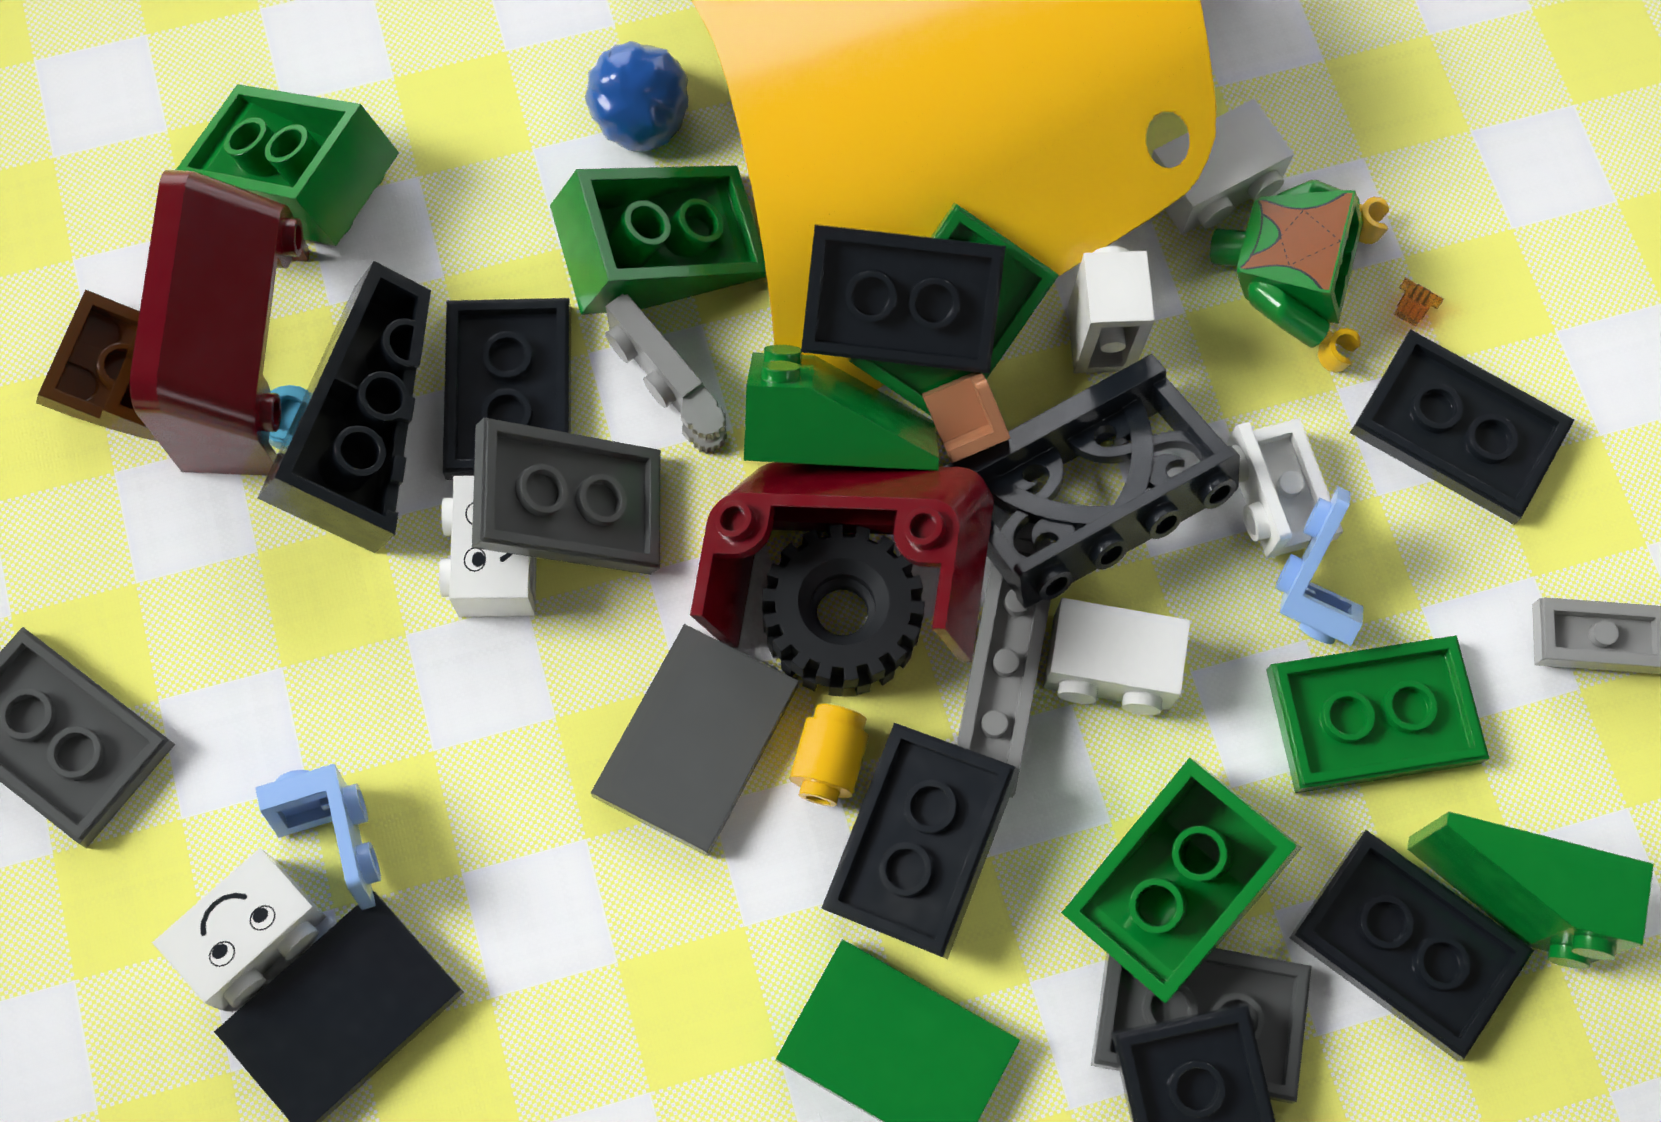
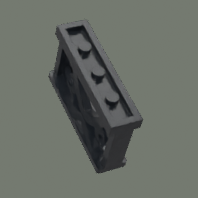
[943,354,1240,608]

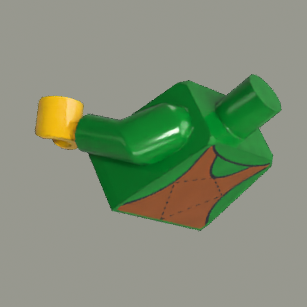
[1210,180,1389,373]

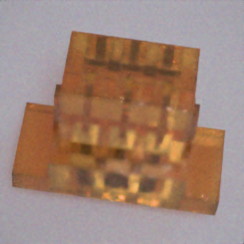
[1393,277,1444,327]

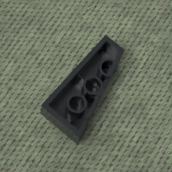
[257,261,431,553]

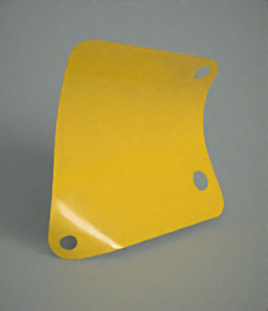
[691,0,1217,390]

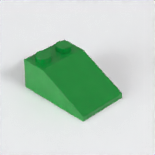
[176,84,399,246]
[550,165,766,315]
[744,345,939,471]
[1061,757,1302,1004]
[1407,811,1654,969]

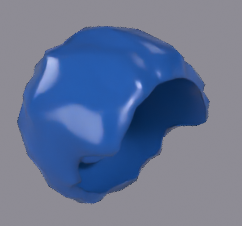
[585,41,688,152]

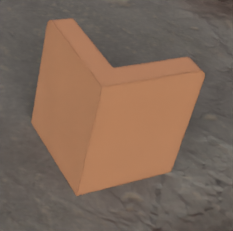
[922,372,1011,463]

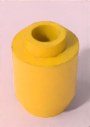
[789,704,869,806]

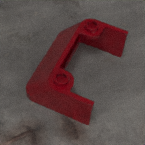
[130,170,310,476]
[690,462,993,662]

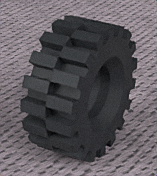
[762,524,925,696]

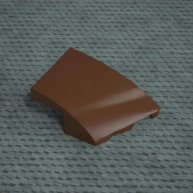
[36,289,158,442]

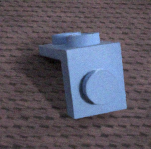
[1275,486,1363,646]
[255,763,381,910]

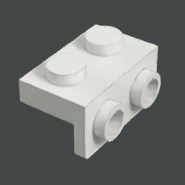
[1226,418,1343,559]

